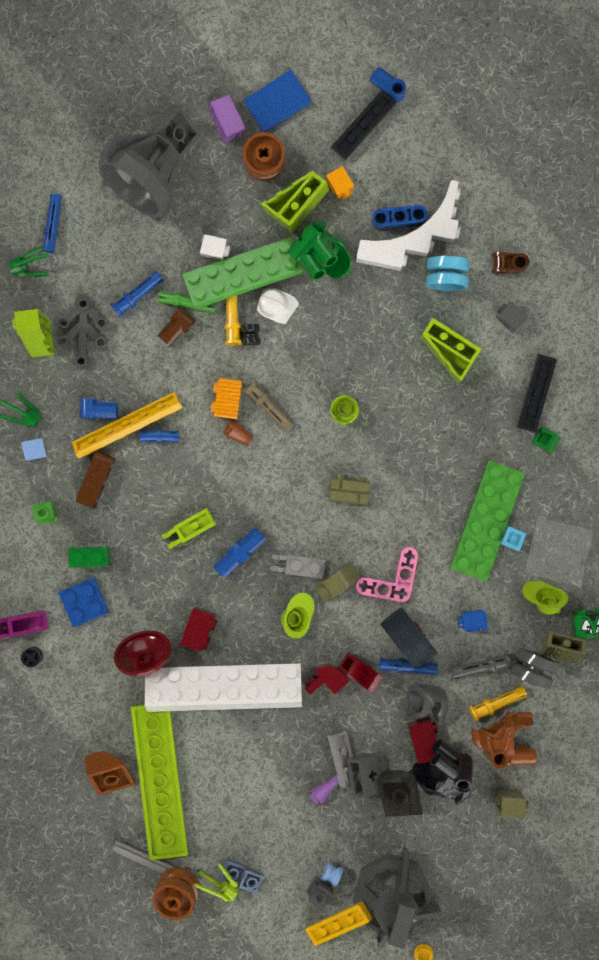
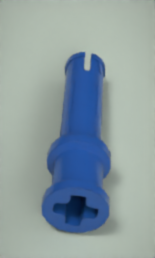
[110,271,164,318]

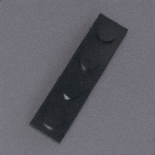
[331,90,396,161]
[516,354,557,433]

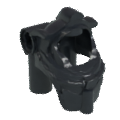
[407,739,473,805]

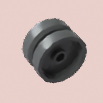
[510,648,560,689]

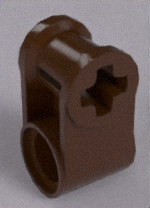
[491,252,529,274]

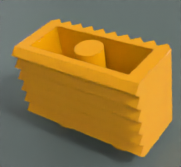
[211,378,242,420]

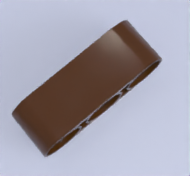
[76,451,115,509]

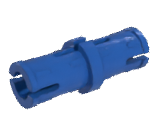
[140,429,179,444]

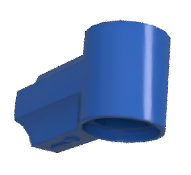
[369,66,406,102]
[79,398,118,419]

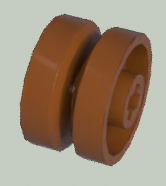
[243,132,285,181]
[152,867,200,920]

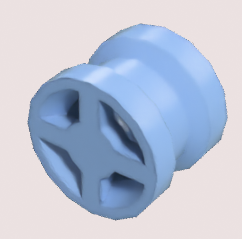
[321,862,343,887]

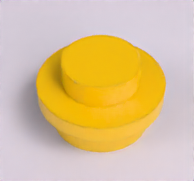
[414,944,433,960]

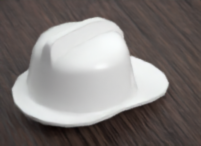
[257,288,299,324]

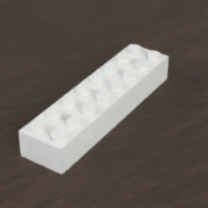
[145,664,302,712]

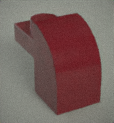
[338,652,383,693]
[305,664,349,695]

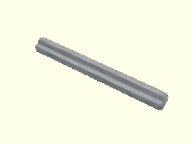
[112,840,202,885]

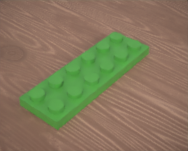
[182,237,303,310]
[450,461,525,581]

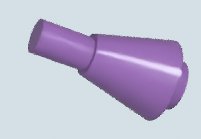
[309,774,338,805]

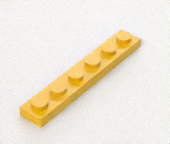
[72,392,182,459]

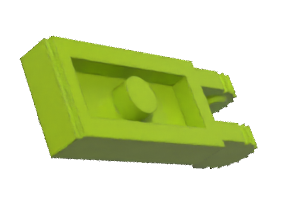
[161,508,216,549]

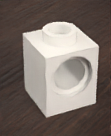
[200,234,230,261]

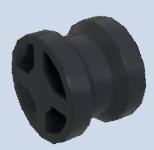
[21,647,43,668]

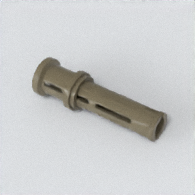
[244,381,294,432]

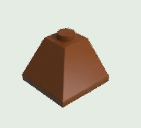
[85,751,136,795]

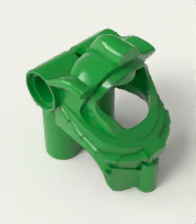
[288,221,352,281]

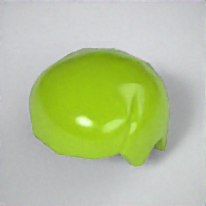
[330,395,359,425]

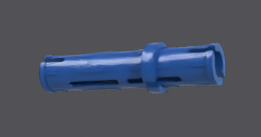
[42,194,62,253]
[379,658,438,676]

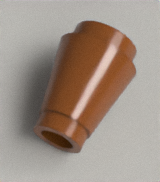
[223,420,253,446]

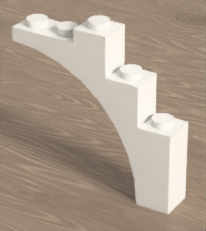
[356,180,461,271]

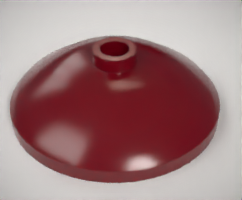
[114,630,172,676]

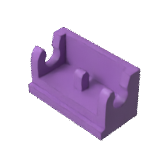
[208,95,245,143]

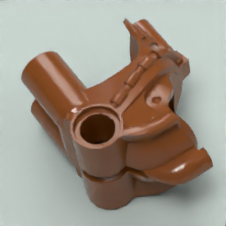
[472,711,537,769]

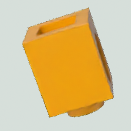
[326,166,354,200]

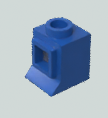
[458,610,488,633]

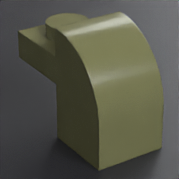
[314,562,361,602]

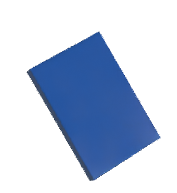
[243,70,312,133]

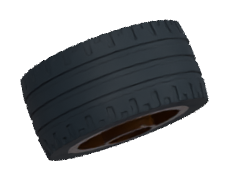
[380,607,437,669]

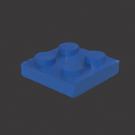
[58,577,109,627]

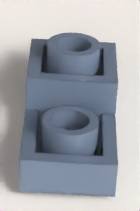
[219,858,264,894]

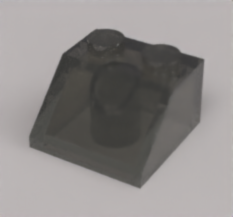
[377,770,423,817]

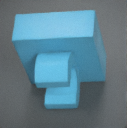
[500,526,527,551]

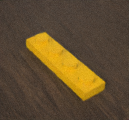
[305,901,373,946]

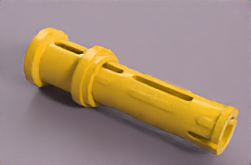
[224,295,242,346]
[469,686,528,723]

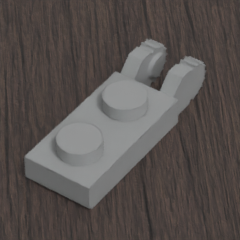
[270,554,325,579]
[327,730,353,788]

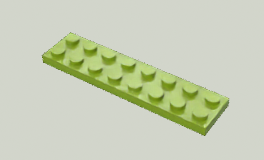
[131,704,189,861]

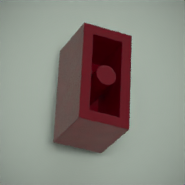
[180,607,218,652]
[407,718,438,764]

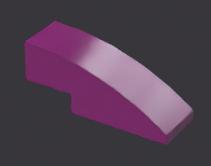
[0,610,49,639]

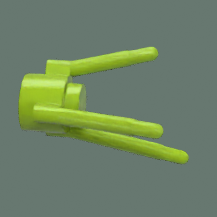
[194,863,239,902]

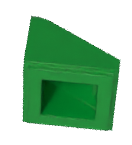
[532,427,561,454]

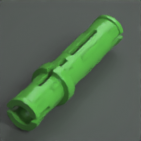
[158,290,216,313]

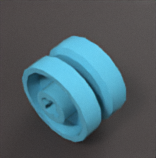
[426,256,470,291]

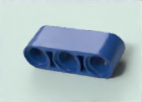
[371,205,428,230]

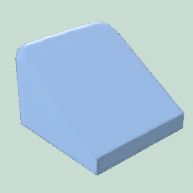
[21,438,47,461]

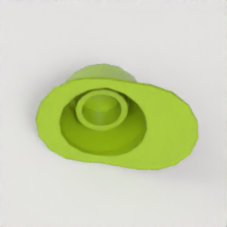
[522,581,568,615]
[281,593,315,639]

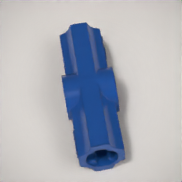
[213,527,266,578]

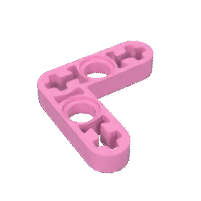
[356,547,418,602]

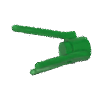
[9,246,49,278]
[0,392,42,428]

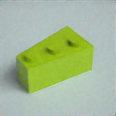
[261,171,329,234]
[12,309,55,358]
[420,318,482,383]

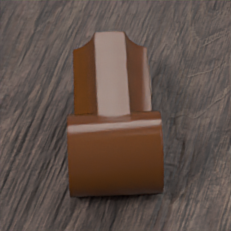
[157,307,196,347]

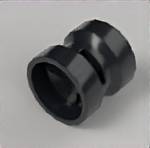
[241,324,261,346]

